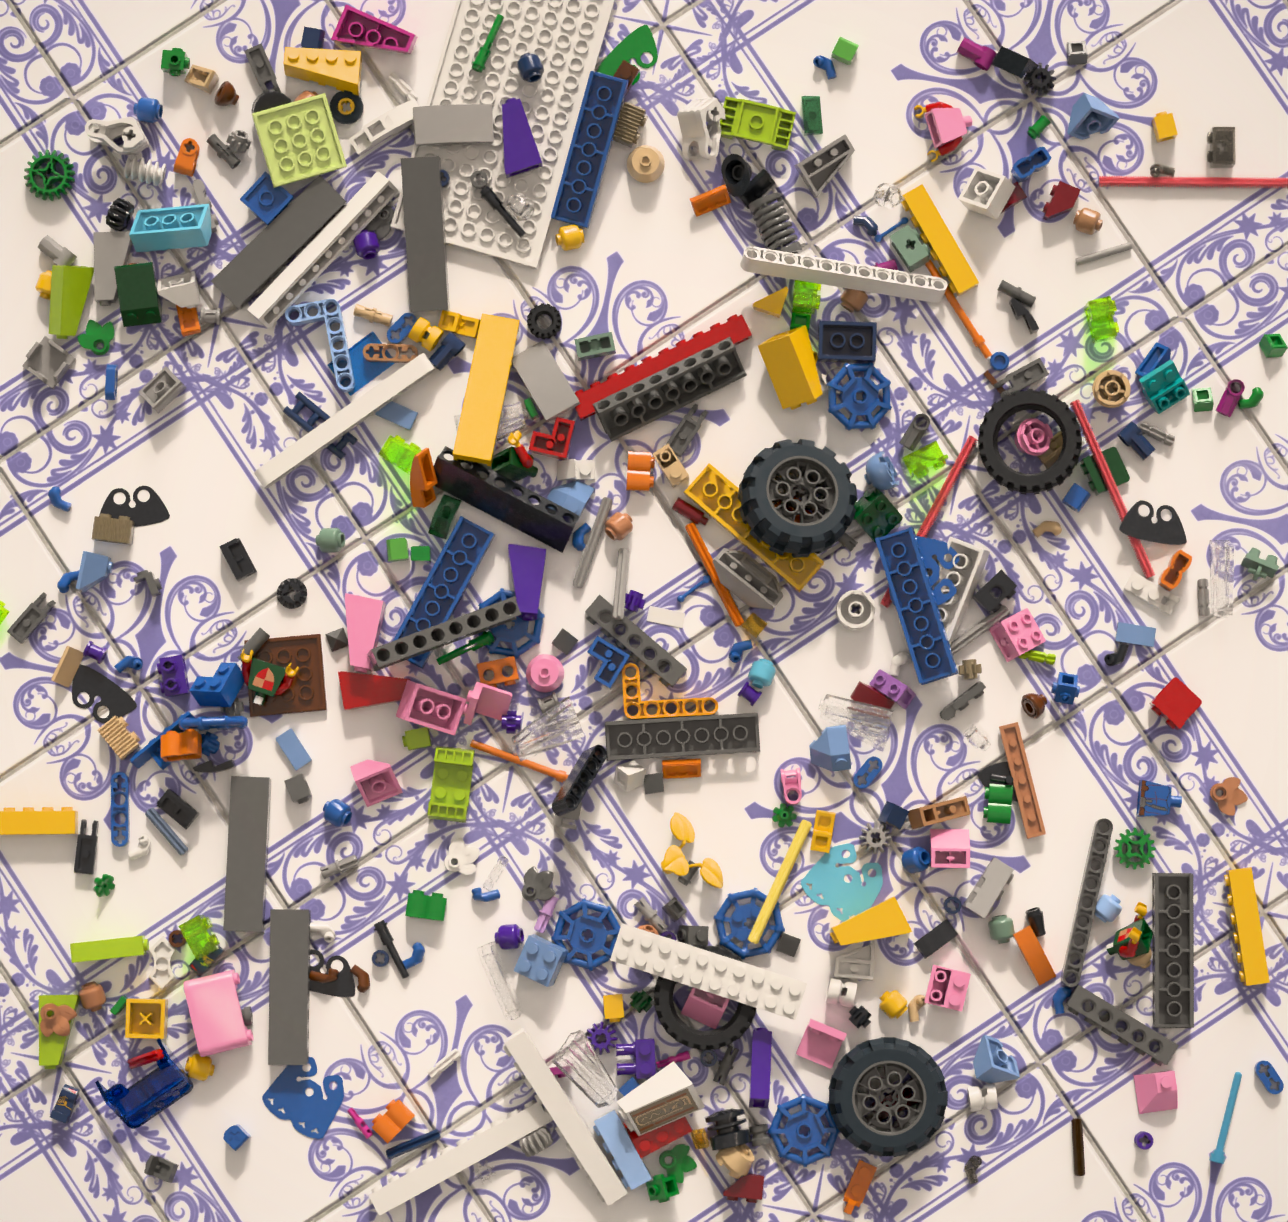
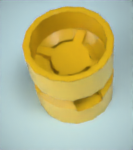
[408,317,444,352]

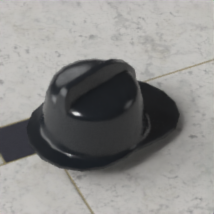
[721,154,752,197]

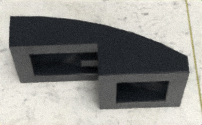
[1009,298,1039,334]
[193,759,236,773]
[913,919,958,959]

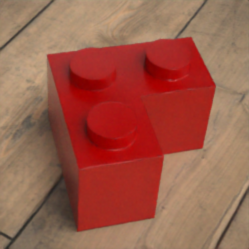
[529,417,575,460]

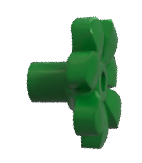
[772,803,797,828]
[93,874,115,897]

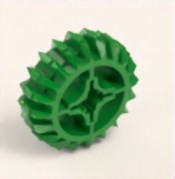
[24,150,76,201]

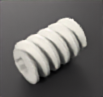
[124,155,166,186]

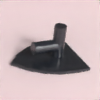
[977,762,1017,802]

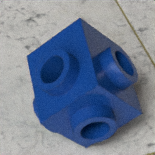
[1051,672,1080,705]

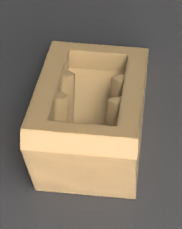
[184,64,219,94]

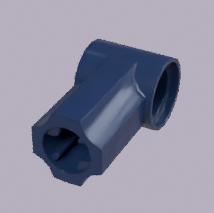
[429,332,466,371]
[1117,421,1156,461]

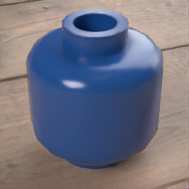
[133,97,163,123]
[323,799,352,827]
[901,847,930,874]

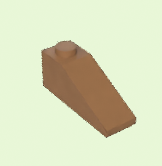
[908,796,971,830]

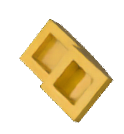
[438,310,481,339]
[810,810,836,853]

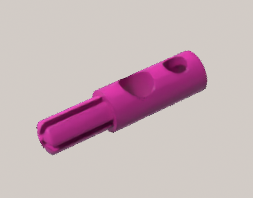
[656,1051,691,1068]
[347,1107,373,1139]

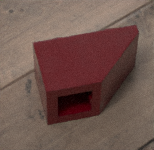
[1042,181,1081,220]
[723,1174,764,1203]

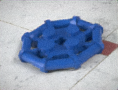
[826,362,892,431]
[477,588,545,659]
[179,716,248,731]
[713,887,785,960]
[551,898,620,971]
[768,1094,840,1167]

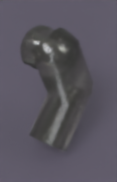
[1150,164,1175,177]
[964,1155,982,1185]

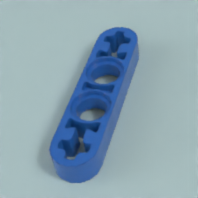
[111,772,130,847]

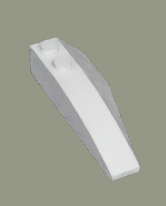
[935,536,990,645]

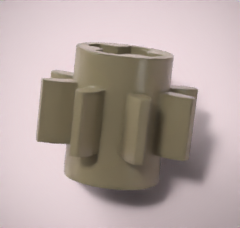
[958,659,982,680]

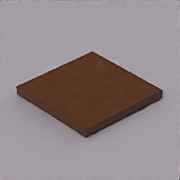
[244,634,327,717]

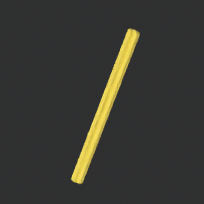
[748,820,812,944]

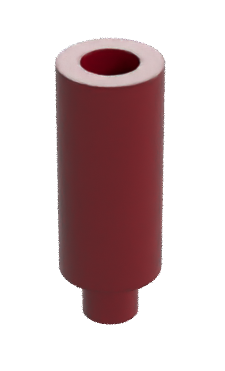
[672,497,709,526]

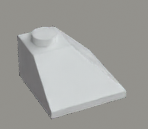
[157,271,200,308]

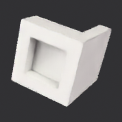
[614,760,646,791]

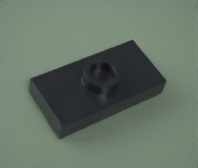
[738,169,776,209]

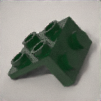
[1080,447,1130,496]
[853,486,903,543]

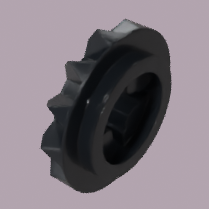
[277,578,307,609]

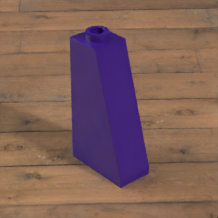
[502,98,543,178]
[508,544,547,621]
[749,1028,772,1108]

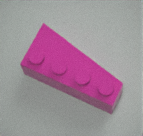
[331,5,418,54]

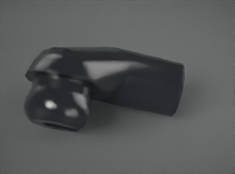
[1104,643,1129,666]

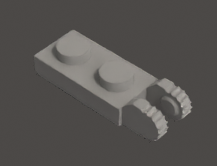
[192,179,219,233]

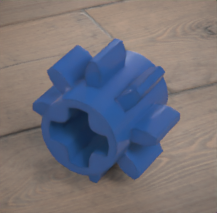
[201,731,220,757]

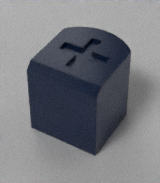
[301,26,326,49]
[878,801,909,830]

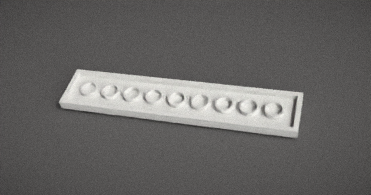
[610,923,807,1020]

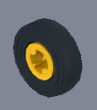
[330,90,364,124]

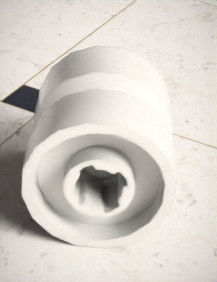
[826,978,857,1008]
[967,1084,998,1112]

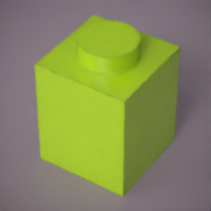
[402,727,432,751]

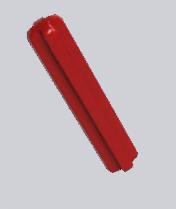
[127,1049,164,1069]

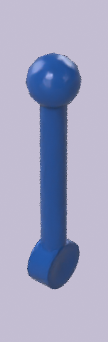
[874,217,909,243]
[677,575,711,603]

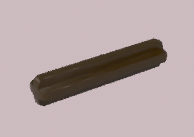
[1071,1118,1085,1176]

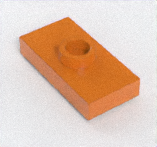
[690,184,731,217]
[176,305,201,337]
[662,758,701,779]

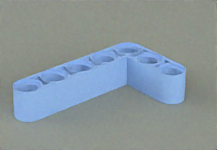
[285,299,355,393]

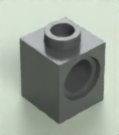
[284,774,312,804]

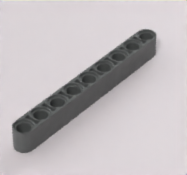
[1061,818,1113,987]

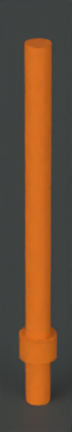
[925,259,992,359]
[470,739,569,783]

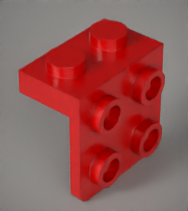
[1149,677,1202,730]

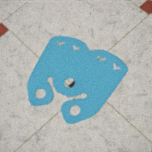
[801,843,883,921]

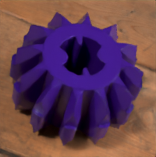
[585,1022,618,1055]

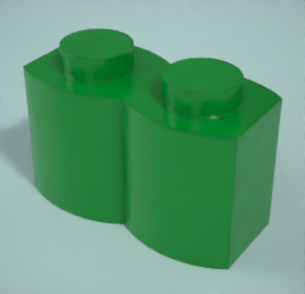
[983,784,1013,824]
[405,890,447,921]

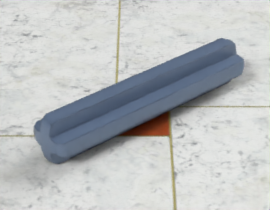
[145,808,188,855]

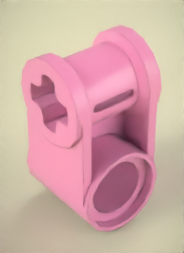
[780,767,802,805]

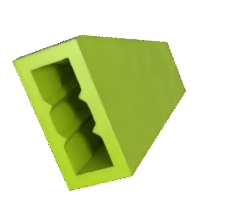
[49,265,94,339]
[70,935,149,963]
[39,994,80,1069]

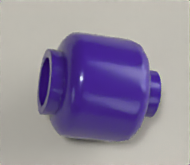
[353,230,380,260]
[494,924,524,950]

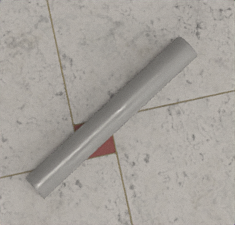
[1075,242,1132,266]

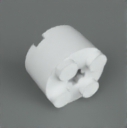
[836,590,875,630]

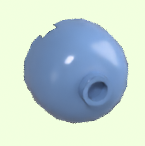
[864,451,899,490]

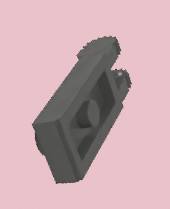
[244,44,281,92]
[994,358,1049,398]
[666,404,708,457]
[7,592,56,644]
[939,681,986,721]

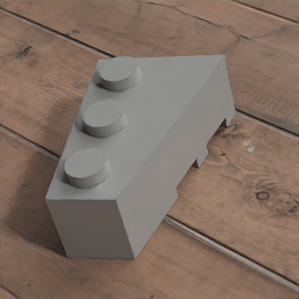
[794,134,855,198]
[962,857,1014,919]

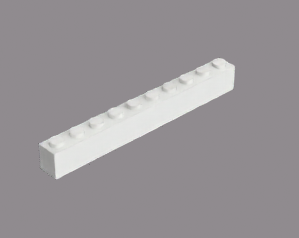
[247,171,399,329]
[503,1028,628,1206]
[368,1100,550,1216]

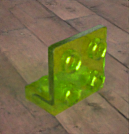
[902,441,949,479]

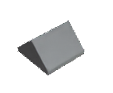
[139,366,186,414]

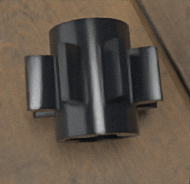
[848,1005,872,1029]

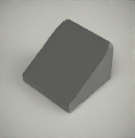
[1066,41,1088,65]
[551,628,578,655]
[644,773,664,794]
[776,933,801,957]

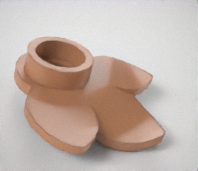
[1210,777,1248,816]
[40,1003,77,1037]

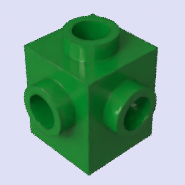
[161,48,190,77]
[646,1174,679,1203]

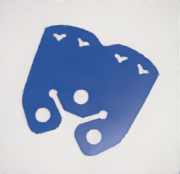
[889,536,960,607]
[262,1057,344,1139]

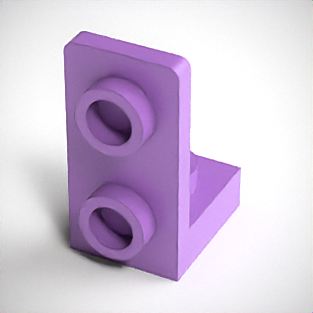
[869,669,916,710]

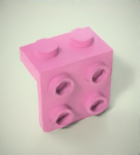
[462,682,513,725]

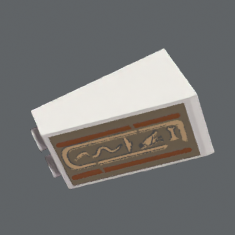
[617,1061,705,1136]

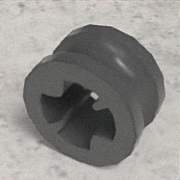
[471,170,488,189]

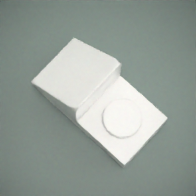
[557,459,595,481]

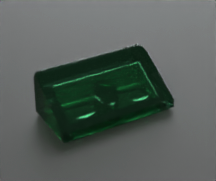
[801,96,823,136]

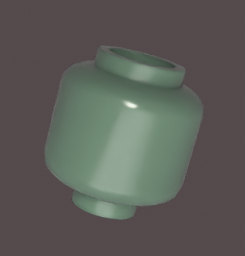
[316,528,345,553]
[988,914,1015,944]

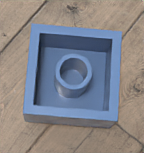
[513,934,569,987]

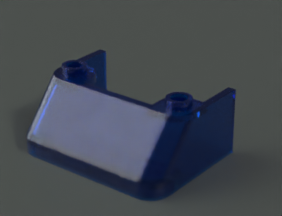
[95,1038,194,1129]

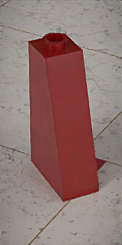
[338,671,411,711]

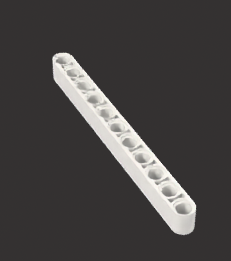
[740,246,947,303]
[254,353,435,489]

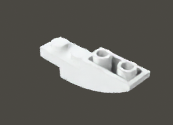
[349,99,419,156]

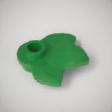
[77,320,115,356]
[659,1144,697,1183]

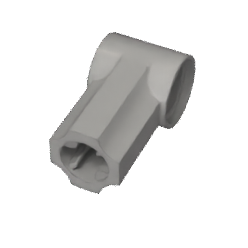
[37,235,77,266]

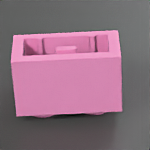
[930,829,970,868]
[924,965,971,1012]
[681,987,730,1029]

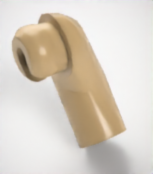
[908,995,926,1022]

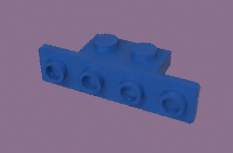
[130,711,195,770]

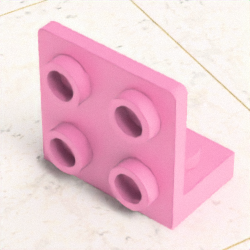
[989,608,1046,662]
[796,1018,847,1069]

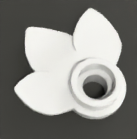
[444,838,480,876]

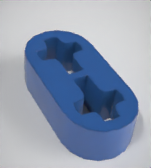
[387,313,417,344]
[105,364,118,400]
[853,756,883,789]
[1254,1060,1284,1094]

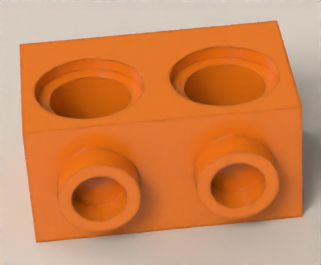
[477,656,519,688]

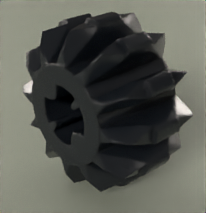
[1023,62,1056,96]
[106,198,134,231]

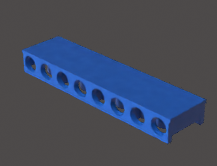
[551,71,629,229]
[393,516,496,669]
[875,527,959,685]

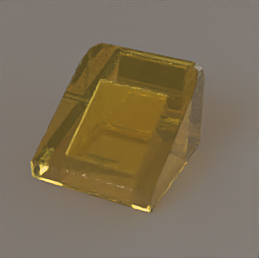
[741,612,768,639]
[691,1127,710,1149]

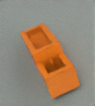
[410,448,438,508]
[1013,925,1056,986]

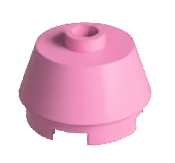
[1014,418,1053,456]
[526,654,564,693]

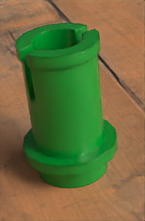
[1027,115,1051,140]

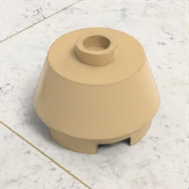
[627,145,665,183]
[1092,370,1131,408]
[715,1144,755,1179]

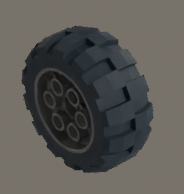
[738,439,858,558]
[828,1037,948,1157]

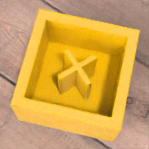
[125,998,168,1039]

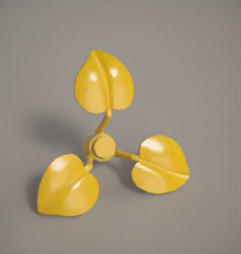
[661,812,723,889]

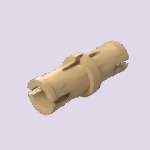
[353,304,393,327]

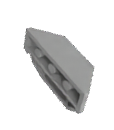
[713,548,783,610]

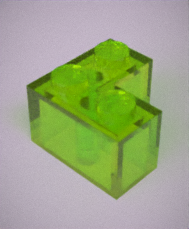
[792,280,821,314]
[1084,296,1119,344]
[378,435,422,475]
[179,915,220,960]

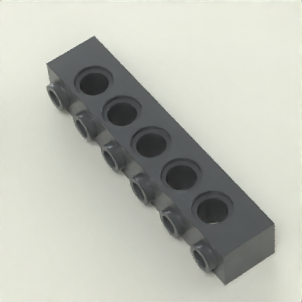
[585,594,687,688]
[1065,985,1179,1066]

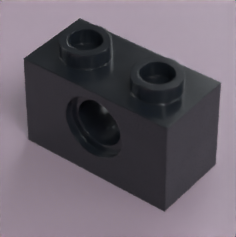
[972,569,1017,613]

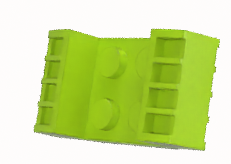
[720,96,796,151]
[427,746,475,823]

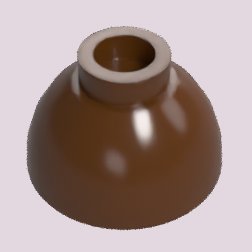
[214,81,239,106]
[1021,693,1047,719]

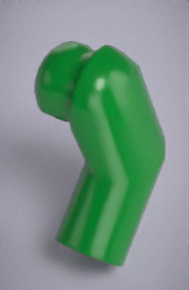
[1238,387,1264,409]

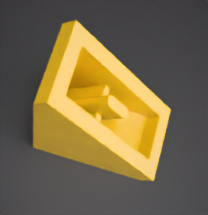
[752,286,789,318]

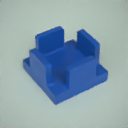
[240,171,294,225]

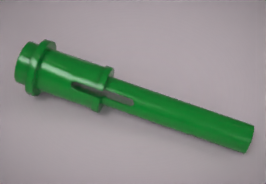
[471,14,504,73]
[436,631,494,665]

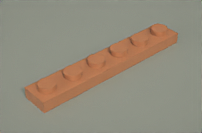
[999,722,1046,839]

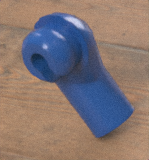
[572,522,592,551]
[57,570,79,593]
[114,656,143,673]
[471,887,500,902]
[402,942,425,970]

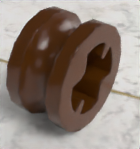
[169,930,187,947]

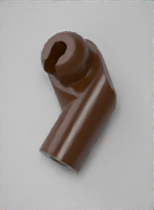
[350,964,370,993]
[309,968,339,983]

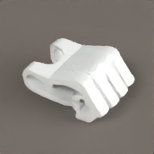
[677,97,725,161]
[85,117,150,155]

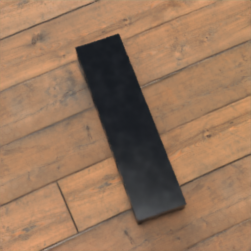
[434,446,580,553]

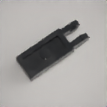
[74,819,99,875]

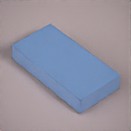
[375,401,418,430]
[1115,622,1156,647]
[275,728,312,771]

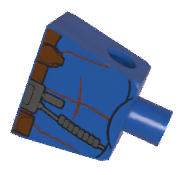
[1136,780,1182,817]

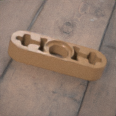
[363,343,418,363]

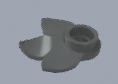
[363,205,394,241]
[522,866,556,902]

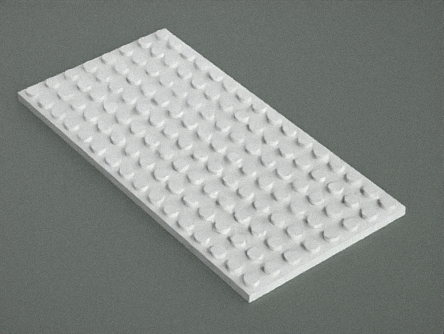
[390,0,615,269]

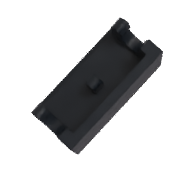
[992,46,1039,80]
[219,538,257,582]
[157,789,200,830]

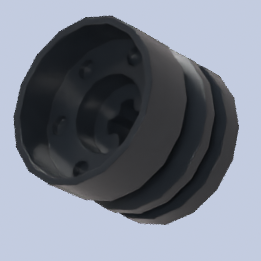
[705,1108,751,1151]

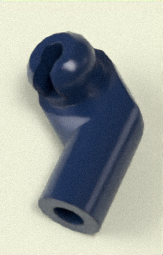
[853,216,878,236]

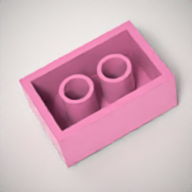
[396,680,466,736]

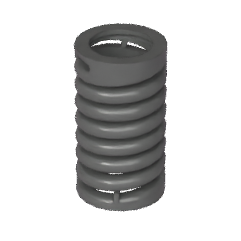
[748,192,803,254]

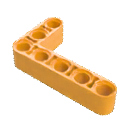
[622,663,718,720]

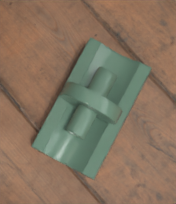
[1241,547,1279,581]

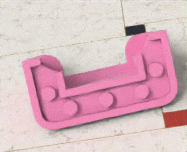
[184,969,254,1057]

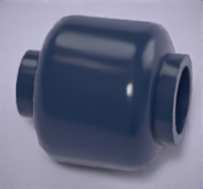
[517,53,544,83]

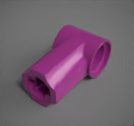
[957,37,997,71]
[1215,379,1245,418]

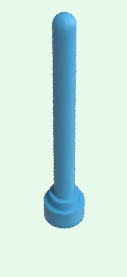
[1209,1072,1242,1164]

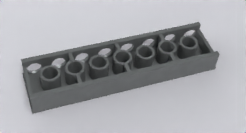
[400,156,450,312]
[211,175,346,310]
[593,337,747,442]
[367,596,521,671]
[605,713,760,761]
[223,776,272,932]
[1152,873,1194,1028]
[268,909,311,1065]

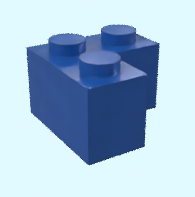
[587,636,630,690]
[189,662,244,707]

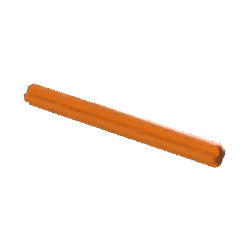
[685,522,744,627]

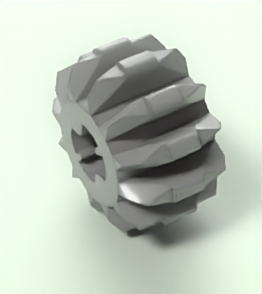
[859,821,892,854]
[519,1127,553,1157]

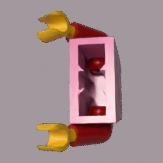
[914,101,972,162]

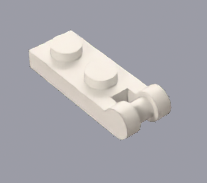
[1124,572,1180,615]

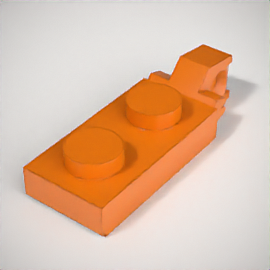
[843,1160,877,1215]

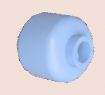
[1094,894,1122,923]

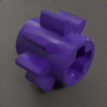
[624,590,646,613]
[501,711,522,734]

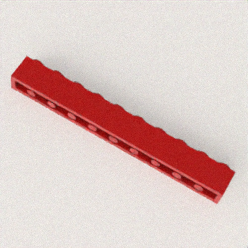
[574,314,752,421]

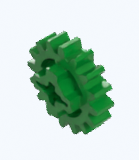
[1113,828,1156,870]

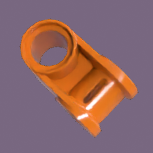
[173,138,200,177]

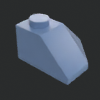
[1067,93,1120,140]
[547,480,595,523]
[809,725,851,772]
[973,1035,1020,1084]

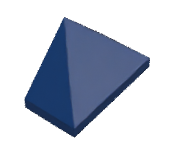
[1135,342,1171,377]

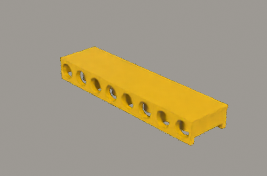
[453,313,520,466]
[683,463,824,592]

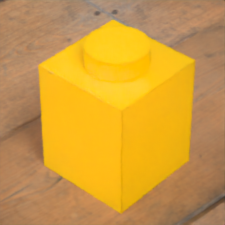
[1152,111,1178,143]
[603,994,624,1022]

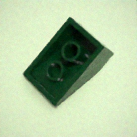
[114,262,162,327]

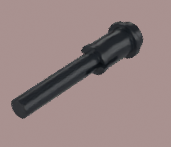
[480,186,526,238]
[374,920,410,979]

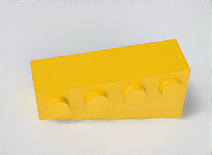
[283,47,362,96]

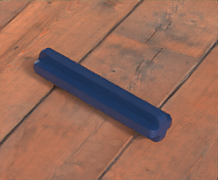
[386,1129,441,1160]

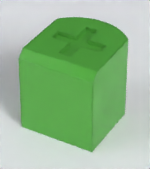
[831,36,859,65]
[386,538,410,562]

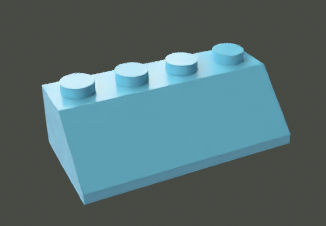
[129,204,212,252]

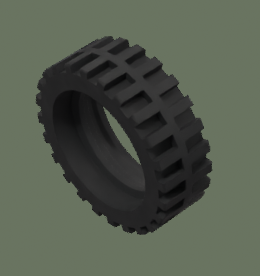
[978,389,1082,495]
[654,946,757,1050]

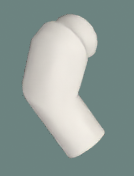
[889,651,912,677]
[128,834,151,861]

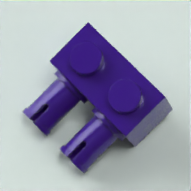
[157,655,190,697]
[616,1038,656,1079]

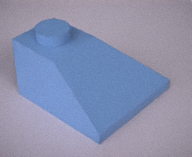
[76,551,113,592]

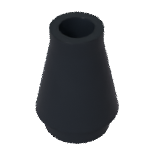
[1025,907,1046,937]

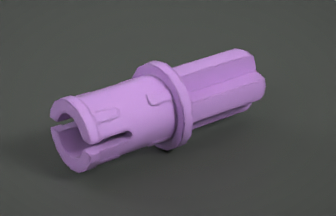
[534,896,559,933]

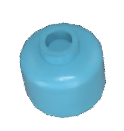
[748,659,776,689]

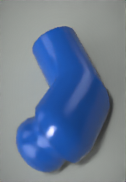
[813,55,837,80]
[48,486,72,512]
[729,639,753,663]
[1052,986,1071,1014]

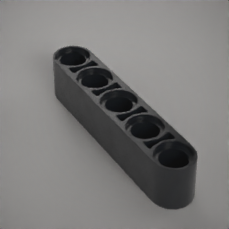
[552,744,607,817]

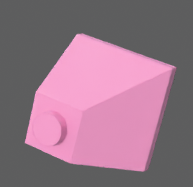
[350,760,403,807]
[1133,1070,1178,1114]

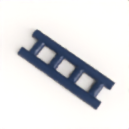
[283,391,358,460]

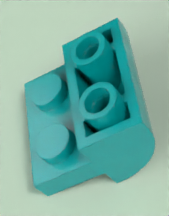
[1139,360,1190,415]

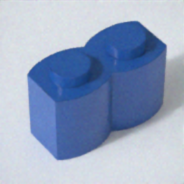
[1010,147,1052,183]

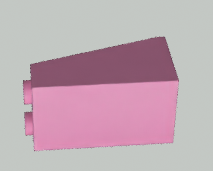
[345,593,386,674]

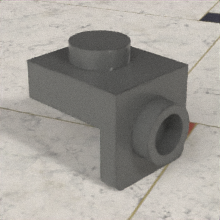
[133,570,162,597]
[677,925,709,946]
[144,1155,179,1183]

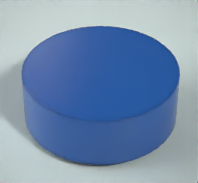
[990,352,1009,371]

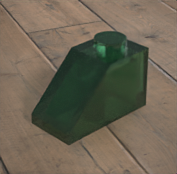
[428,494,462,540]

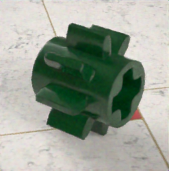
[629,989,653,1013]

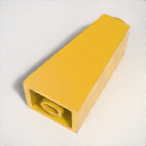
[758,325,823,410]
[829,896,912,946]

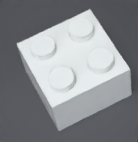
[958,167,1015,219]

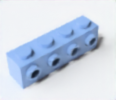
[593,1109,652,1190]

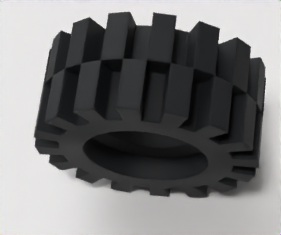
[527,303,562,339]

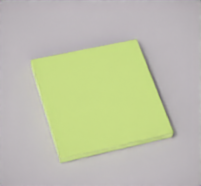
[251,93,347,188]

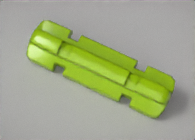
[1018,650,1056,665]

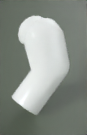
[310,922,336,943]

